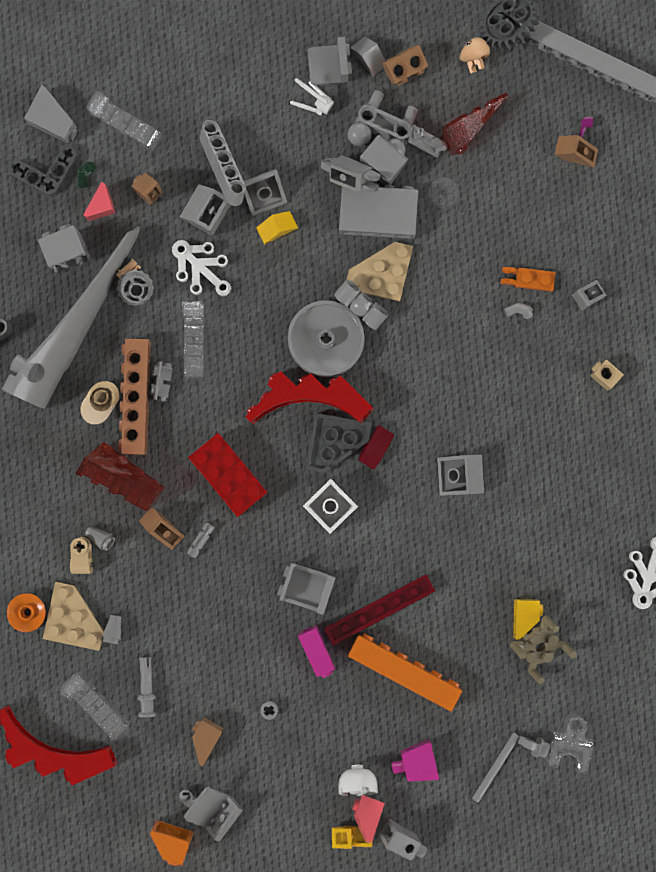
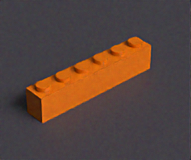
[348,633,462,712]

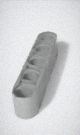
[200,120,246,206]

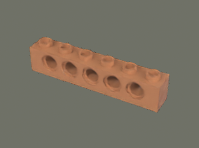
[118,339,151,455]

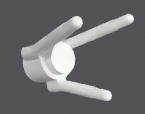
[290,78,334,116]

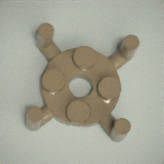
[510,615,577,684]

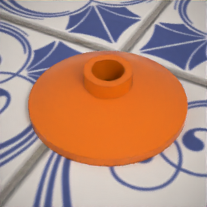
[7,593,46,632]

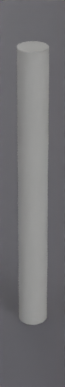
[472,732,520,803]

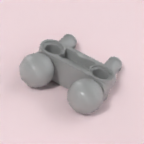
[347,90,418,156]

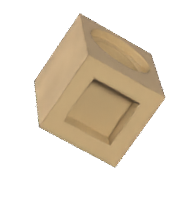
[590,359,624,390]

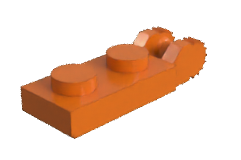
[501,267,556,292]

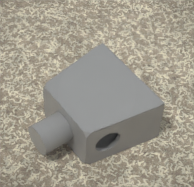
[379,818,427,860]

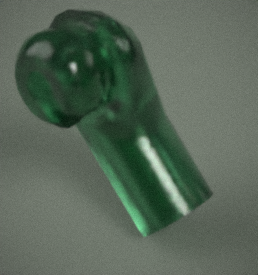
[77,161,96,188]

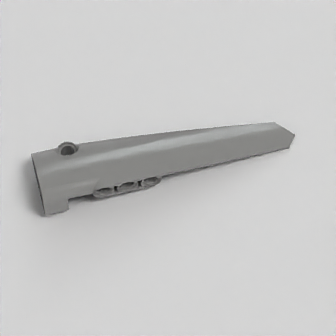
[2,226,140,409]

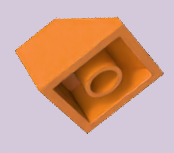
[150,820,193,866]

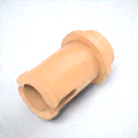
[116,259,140,279]

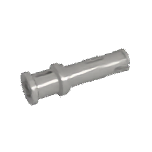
[138,657,156,717]

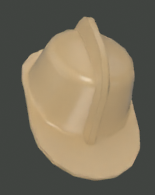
[80,381,119,424]

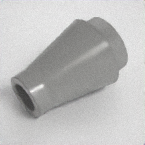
[85,526,115,551]
[102,615,122,644]

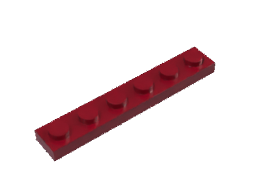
[324,574,435,645]

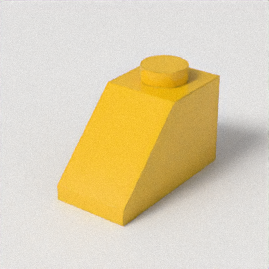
[513,599,543,640]

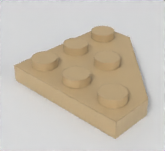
[347,242,413,302]
[43,581,104,651]

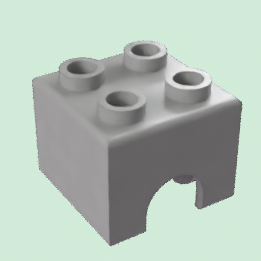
[38,224,92,274]

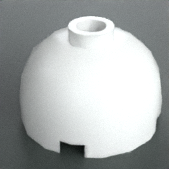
[338,765,378,796]

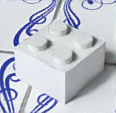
[303,479,358,534]

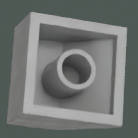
[437,455,484,496]

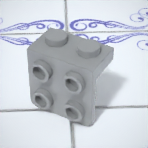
[308,37,352,85]
[184,787,243,842]

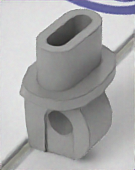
[518,735,550,758]

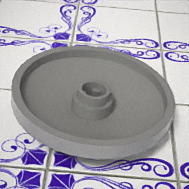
[288,300,365,377]

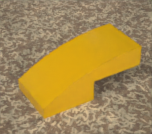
[332,826,373,849]

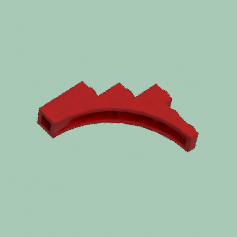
[245,371,374,425]
[0,705,118,786]

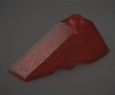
[441,92,508,156]

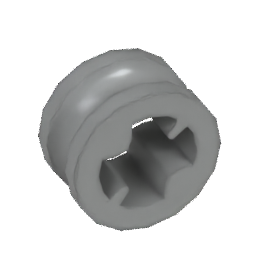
[260,701,278,720]

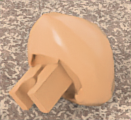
[460,37,490,73]

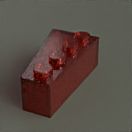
[75,442,165,512]

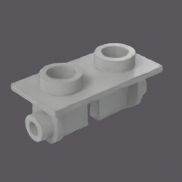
[408,124,447,158]
[149,361,172,402]

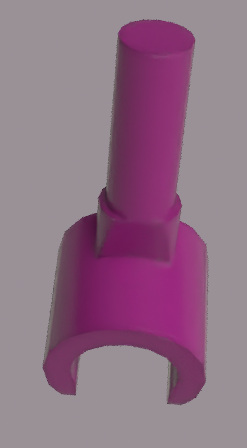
[579,117,593,138]

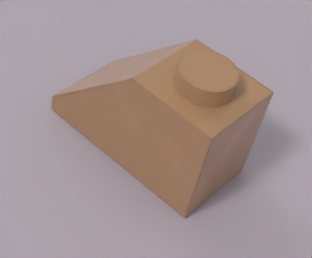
[555,135,598,167]
[132,173,163,206]
[139,507,185,550]
[192,717,224,766]

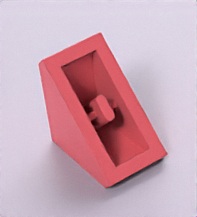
[83,182,115,221]

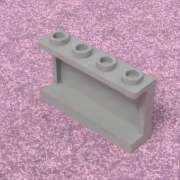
[339,185,418,239]

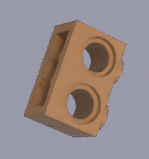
[382,45,428,86]

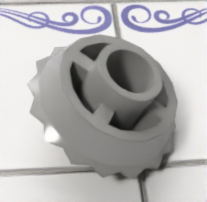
[116,269,154,306]

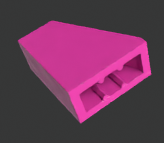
[298,624,335,678]

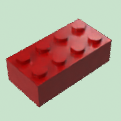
[188,433,268,517]

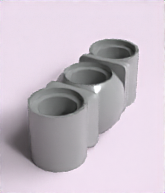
[334,279,389,330]

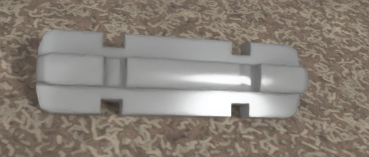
[187,522,214,558]

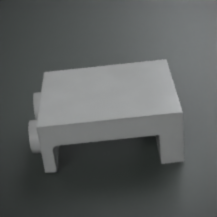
[277,563,335,615]

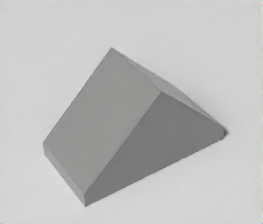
[350,37,385,77]
[572,280,607,311]

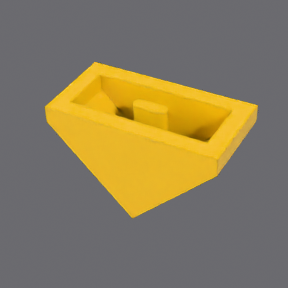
[256,211,298,245]

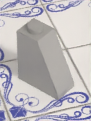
[24,85,77,144]

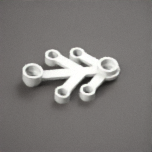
[172,240,231,296]
[624,537,656,609]

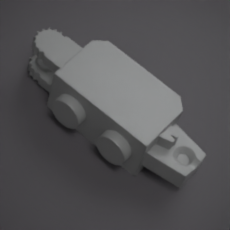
[321,155,380,192]

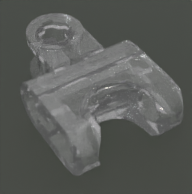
[546,713,593,775]

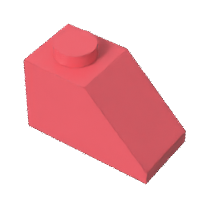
[352,795,385,843]

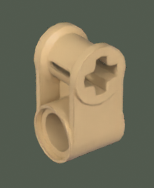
[70,537,93,574]

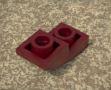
[358,425,394,470]

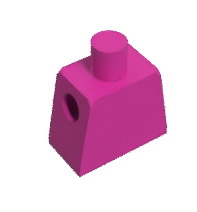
[391,739,439,781]

